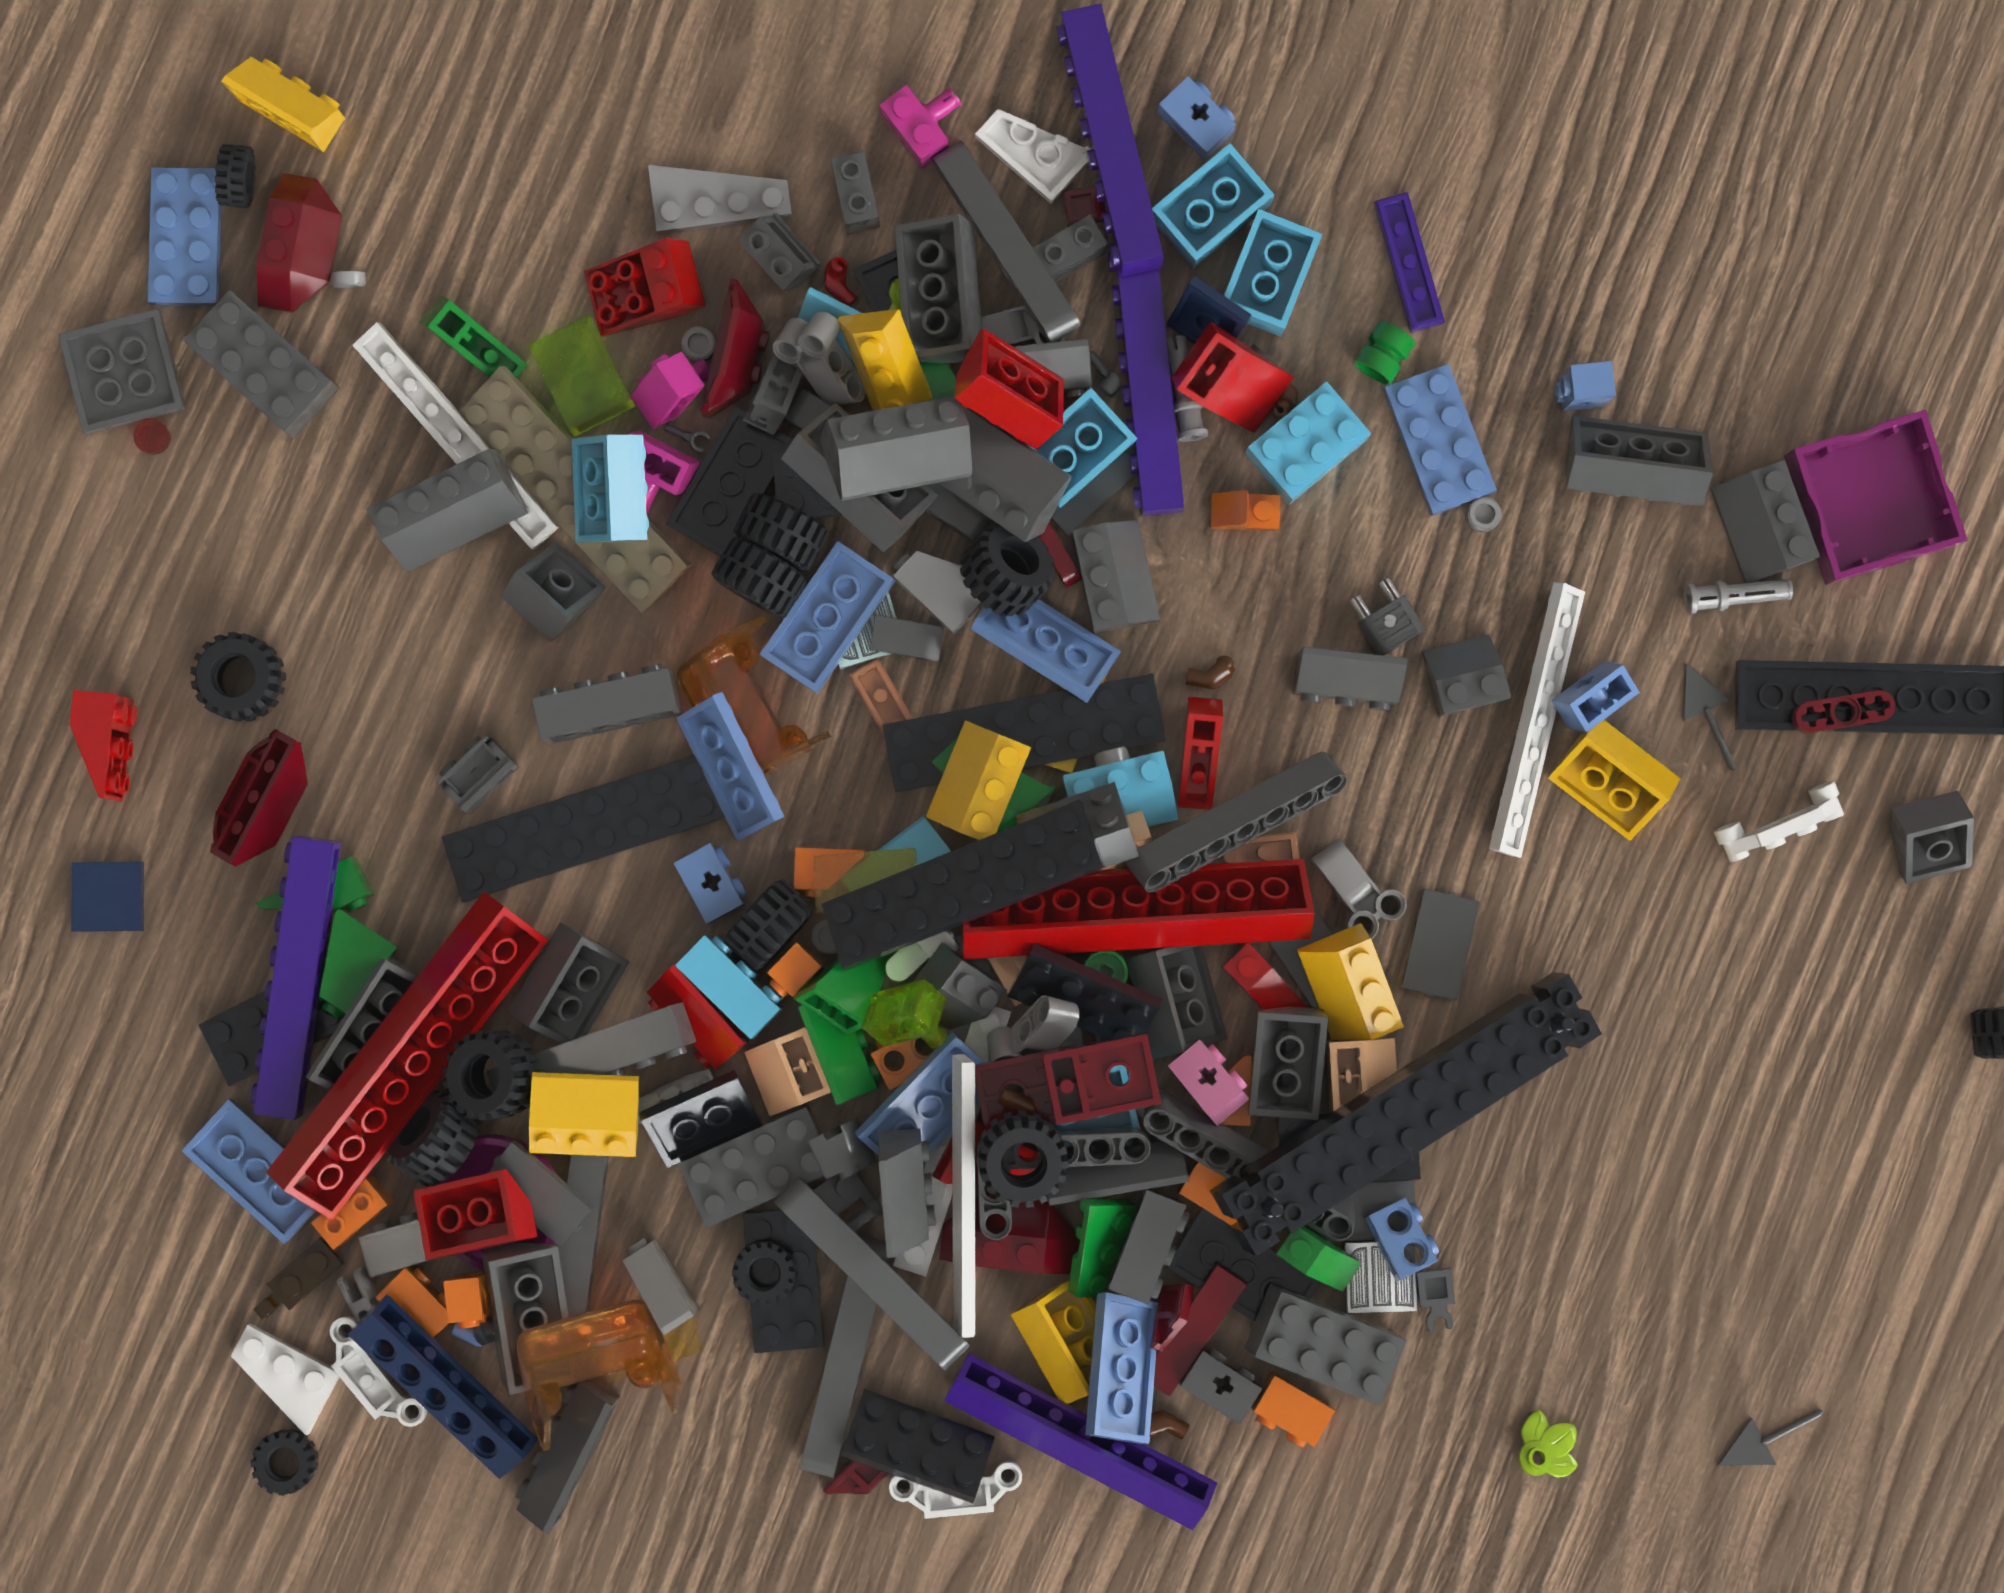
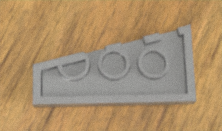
[648,165,793,234]

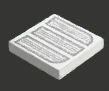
[1344,1241,1417,1313]

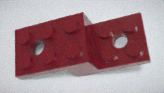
[975,1033,1161,1130]

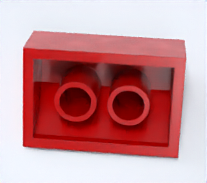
[955,328,1064,450]
[647,964,749,1070]
[413,1169,537,1260]

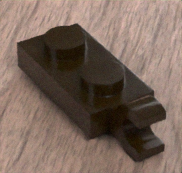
[253,1237,344,1320]

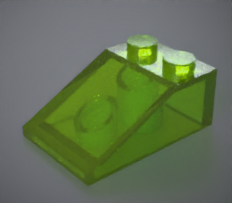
[529,315,636,437]

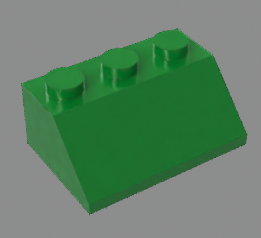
[798,1005,882,1105]

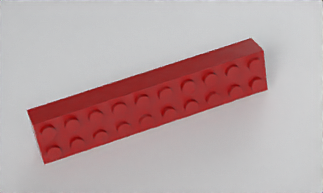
[960,859,1315,959]
[266,891,548,1220]

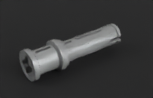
[1167,335,1208,442]
[1684,578,1793,614]

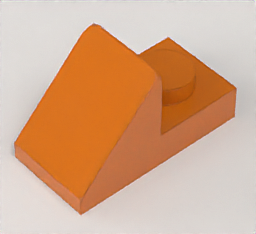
[1210,490,1281,531]

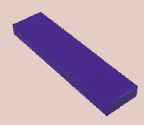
[1374,192,1445,333]

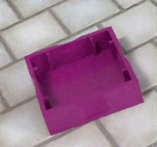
[1784,410,1968,585]

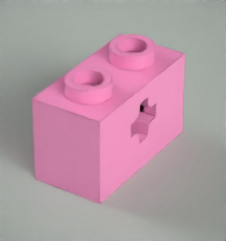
[1168,1040,1249,1126]

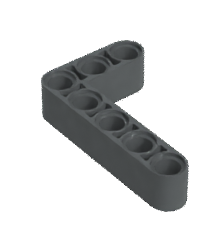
[977,1127,1151,1240]

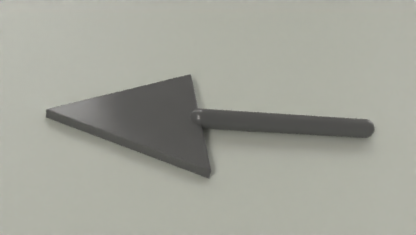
[1683,664,1736,770]
[1718,1409,1823,1465]

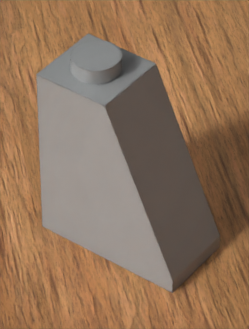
[893,551,982,636]
[622,1238,700,1335]

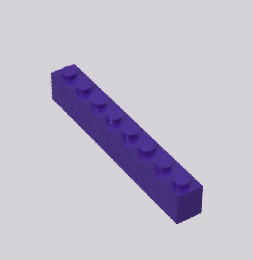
[1056,3,1163,276]
[1108,251,1184,517]
[250,835,341,1120]
[944,1353,1218,1530]

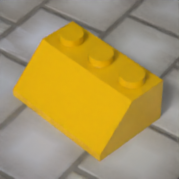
[221,57,345,153]
[837,309,933,411]
[926,720,1031,840]
[1548,720,1681,841]
[1297,923,1404,1040]
[529,1072,639,1157]
[1010,1278,1096,1404]

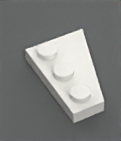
[975,109,1091,204]
[231,1323,339,1436]

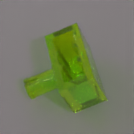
[862,979,947,1049]

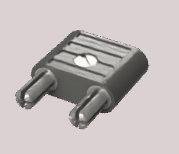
[1350,578,1426,656]

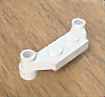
[1714,781,1844,862]
[330,1316,427,1427]
[889,1461,1022,1519]

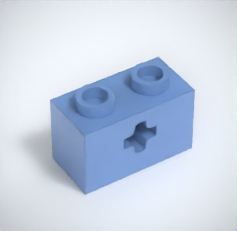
[1157,76,1236,161]
[1555,361,1616,412]
[1551,661,1640,733]
[674,843,747,925]

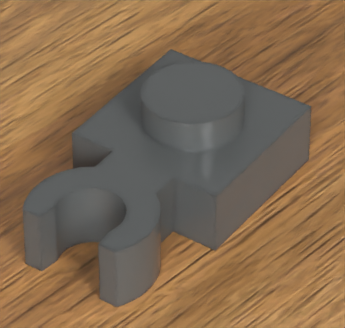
[1416,1268,1456,1331]

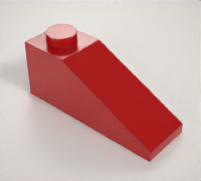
[1178,697,1223,810]
[1221,943,1308,1010]

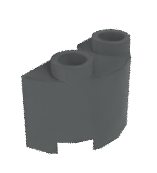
[808,1117,877,1180]

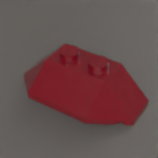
[256,173,343,313]
[700,278,770,419]
[210,729,308,867]
[939,1197,1080,1274]

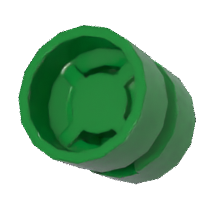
[1353,321,1416,385]
[1083,951,1128,983]

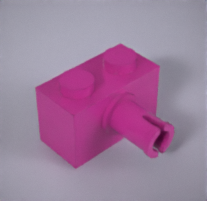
[879,85,962,169]
[630,352,710,429]
[629,431,701,514]

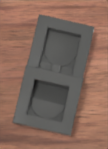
[870,615,944,662]

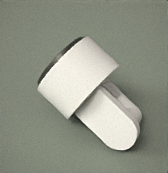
[886,930,960,982]

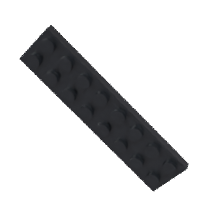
[1735,660,2004,736]
[882,674,1166,792]
[442,755,725,903]
[821,800,1105,971]

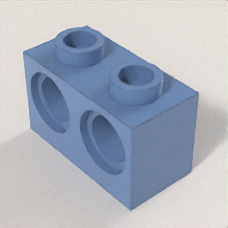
[1365,1198,1439,1282]

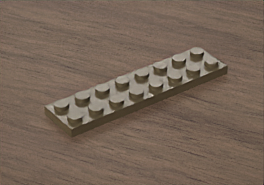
[458,366,692,613]

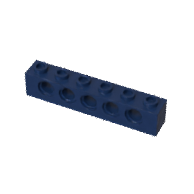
[348,1295,538,1479]

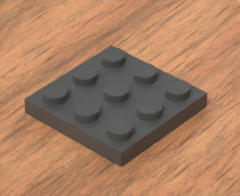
[58,308,186,435]

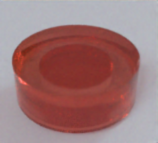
[134,419,171,455]

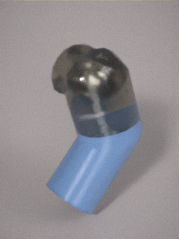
[451,1316,495,1347]

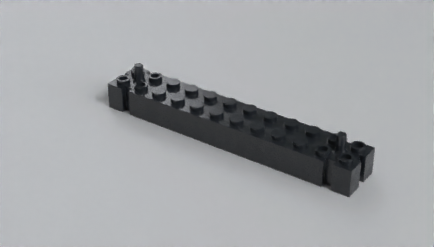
[1210,972,1602,1256]

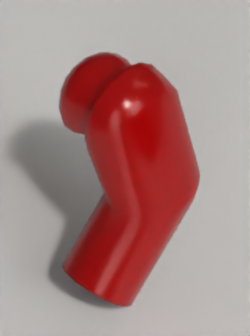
[824,257,858,307]

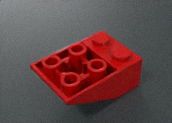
[584,237,705,337]
[1171,322,1294,433]
[69,690,137,802]

